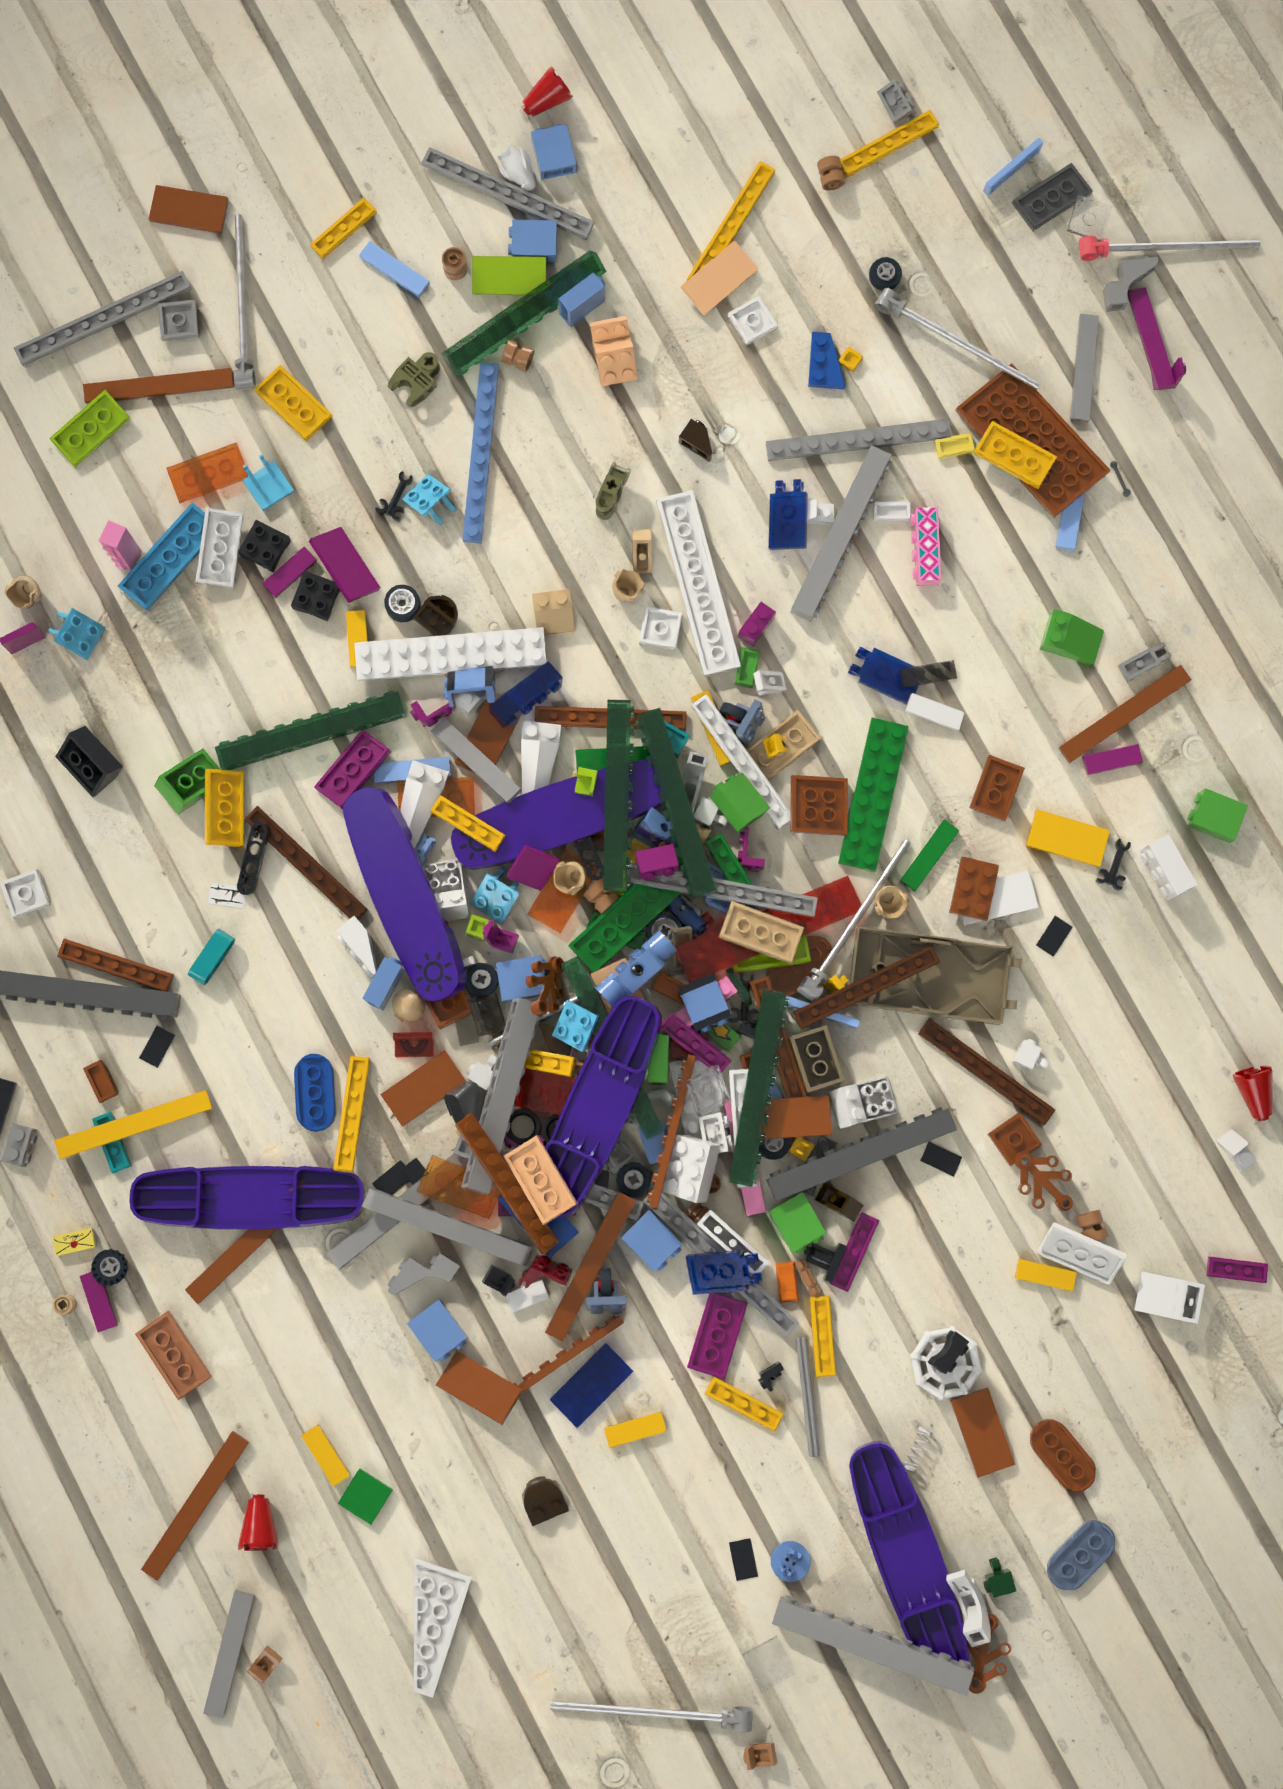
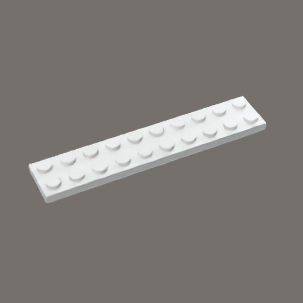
[656,490,741,677]
[354,627,547,681]

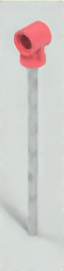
[1079,236,1260,261]

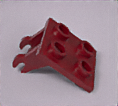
[519,1255,573,1288]

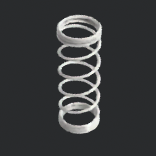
[903,1426,933,1473]

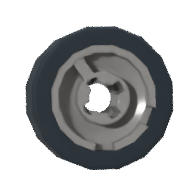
[646,913,682,945]

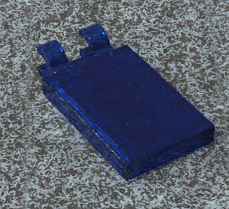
[768,479,808,550]
[848,647,925,705]
[685,1250,763,1295]

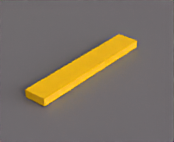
[840,110,940,178]
[333,1056,370,1173]

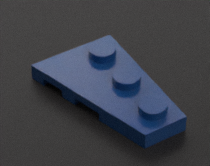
[808,332,845,390]

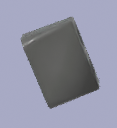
[444,1081,484,1124]

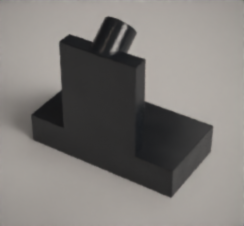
[804,1243,847,1283]

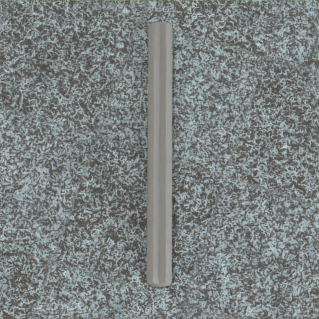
[796,1337,820,1457]

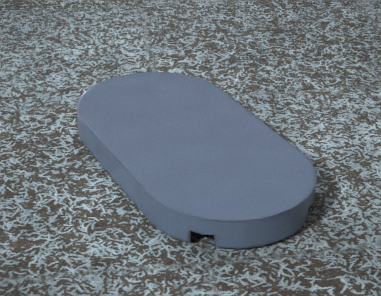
[1047,1520,1115,1590]

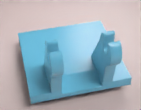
[242,454,294,511]
[402,474,456,526]
[48,608,105,660]
[470,867,520,924]
[552,1000,599,1052]

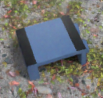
[444,666,495,707]
[677,973,732,1034]

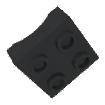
[238,520,291,572]
[291,571,340,621]
[928,1330,969,1374]

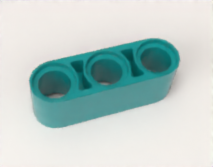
[188,928,235,985]

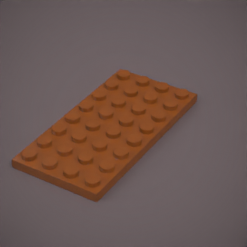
[955,363,1111,518]

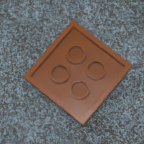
[790,775,848,836]

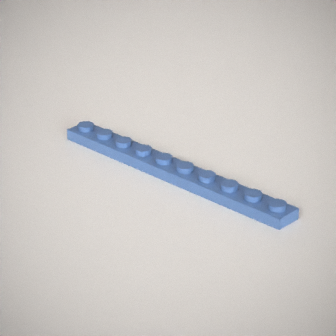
[462,362,499,544]

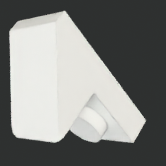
[796,500,834,524]
[753,671,787,696]
[1216,1129,1257,1172]

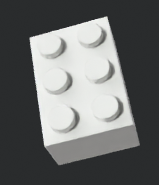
[1140,834,1197,901]
[662,1135,721,1203]

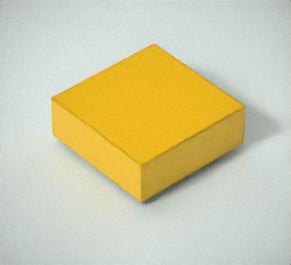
[838,346,864,373]

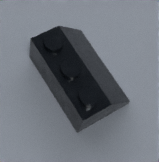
[55,726,123,797]

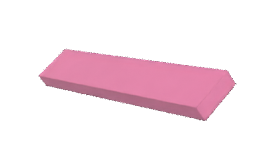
[723,1099,766,1216]

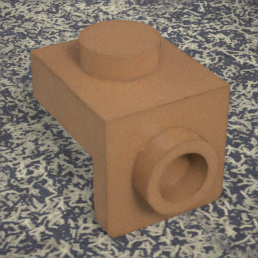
[247,1645,283,1684]
[743,1742,777,1770]

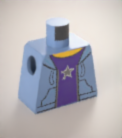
[631,807,679,848]

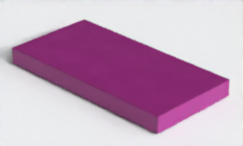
[309,527,381,603]
[314,729,392,810]
[687,1291,748,1380]

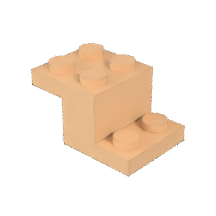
[590,316,637,386]

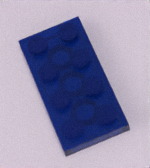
[549,1343,633,1428]

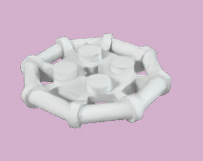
[909,1326,983,1401]

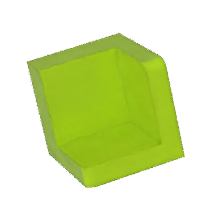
[575,767,598,796]
[466,915,489,942]

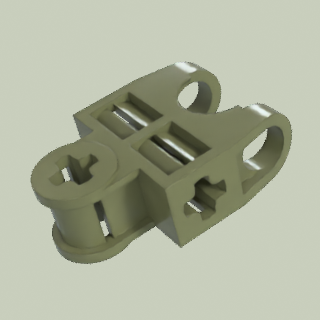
[388,352,440,407]
[596,462,631,520]

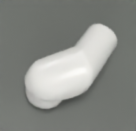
[647,1088,674,1107]

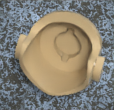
[612,569,645,602]
[5,575,41,608]
[554,861,587,896]
[875,886,910,919]
[392,989,426,1022]

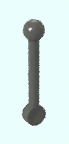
[1110,461,1131,497]

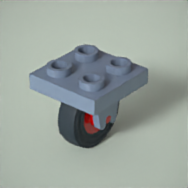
[719,699,765,746]
[586,1268,626,1314]

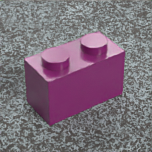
[738,601,776,647]
[635,844,679,880]

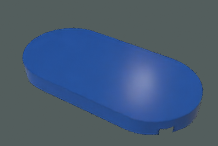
[294,1054,336,1132]

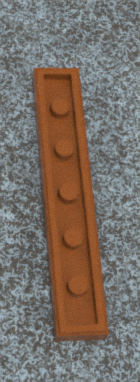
[57,939,174,992]

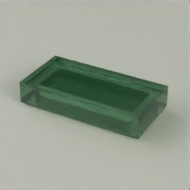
[725,967,752,1008]

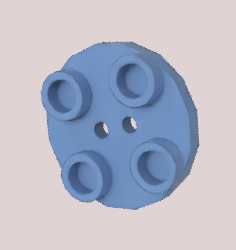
[771,1541,811,1582]

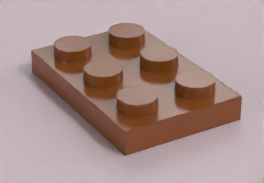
[969,755,1025,822]
[949,856,999,921]

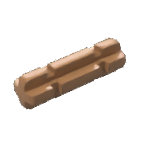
[795,1259,821,1297]

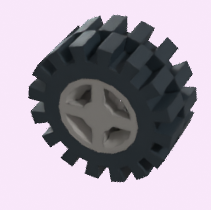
[91,1249,128,1286]

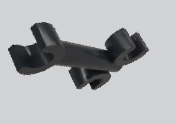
[375,471,413,522]
[1096,838,1131,891]
[730,973,758,1024]

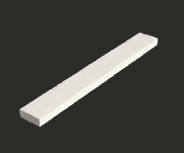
[691,694,790,829]

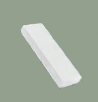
[905,693,965,731]

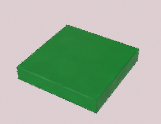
[337,1468,393,1525]

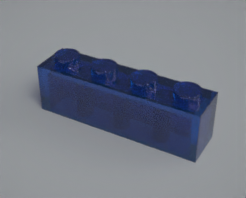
[489,661,563,729]

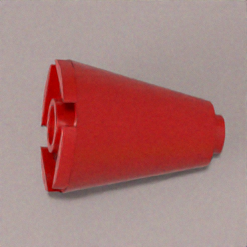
[522,66,573,117]
[1233,1066,1273,1121]
[238,1494,278,1551]

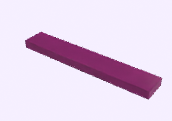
[1127,287,1176,390]

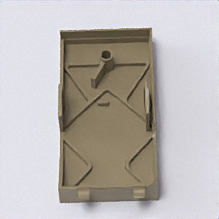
[849,926,1022,1025]

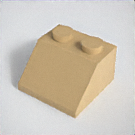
[532,589,575,635]

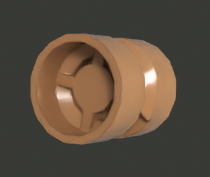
[817,156,845,191]
[442,247,467,280]
[501,340,535,372]
[583,879,619,914]
[1076,1210,1109,1241]

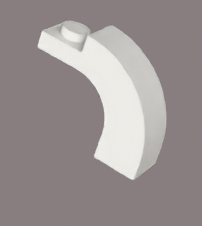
[946,1570,991,1647]

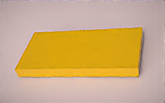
[254,365,333,442]
[973,421,1057,489]
[205,769,244,847]
[1026,809,1110,868]

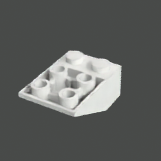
[422,859,469,921]
[336,916,378,977]
[829,1076,898,1129]
[1134,1271,1205,1324]

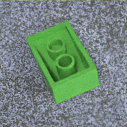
[1040,609,1104,666]
[154,748,221,815]

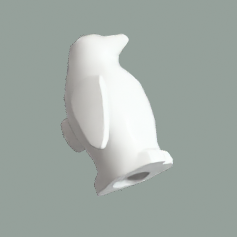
[497,145,536,192]

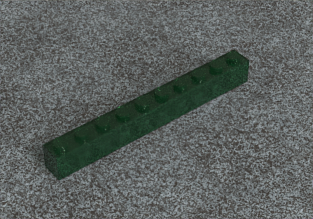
[441,250,607,376]
[215,691,406,770]
[603,700,634,893]
[635,708,716,900]
[561,956,665,1141]
[728,989,789,1187]

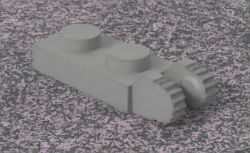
[1118,642,1172,682]

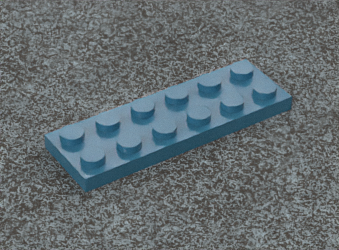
[118,502,205,611]

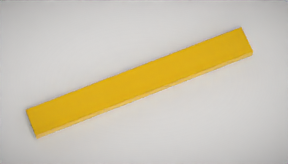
[687,161,776,280]
[54,1090,213,1159]

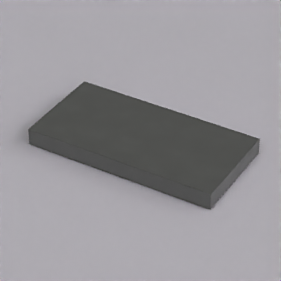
[1012,163,1093,231]

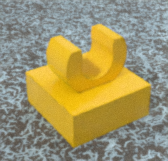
[763,734,788,758]
[823,975,849,994]
[788,1137,815,1162]

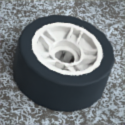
[384,584,421,622]

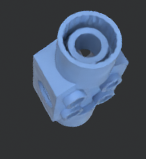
[595,931,677,1008]

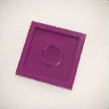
[0,622,46,655]
[507,845,559,891]

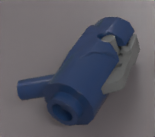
[668,895,707,936]

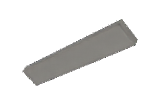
[1070,314,1099,423]
[431,718,522,804]
[203,1590,255,1719]

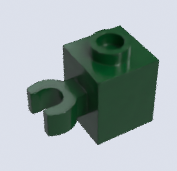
[983,1557,1016,1598]

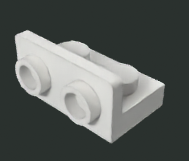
[698,1112,733,1153]

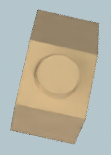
[632,529,652,574]

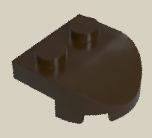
[412,595,458,636]
[522,1476,569,1527]

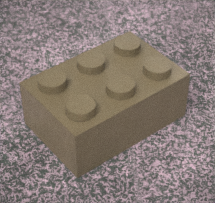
[788,1025,845,1094]

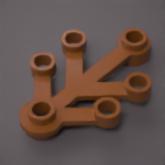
[526,956,565,1016]
[1015,1151,1073,1211]
[966,1613,1012,1694]

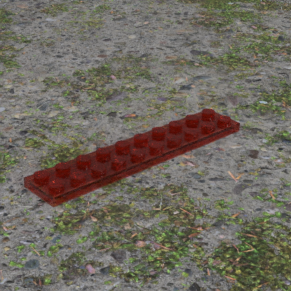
[675,876,862,983]

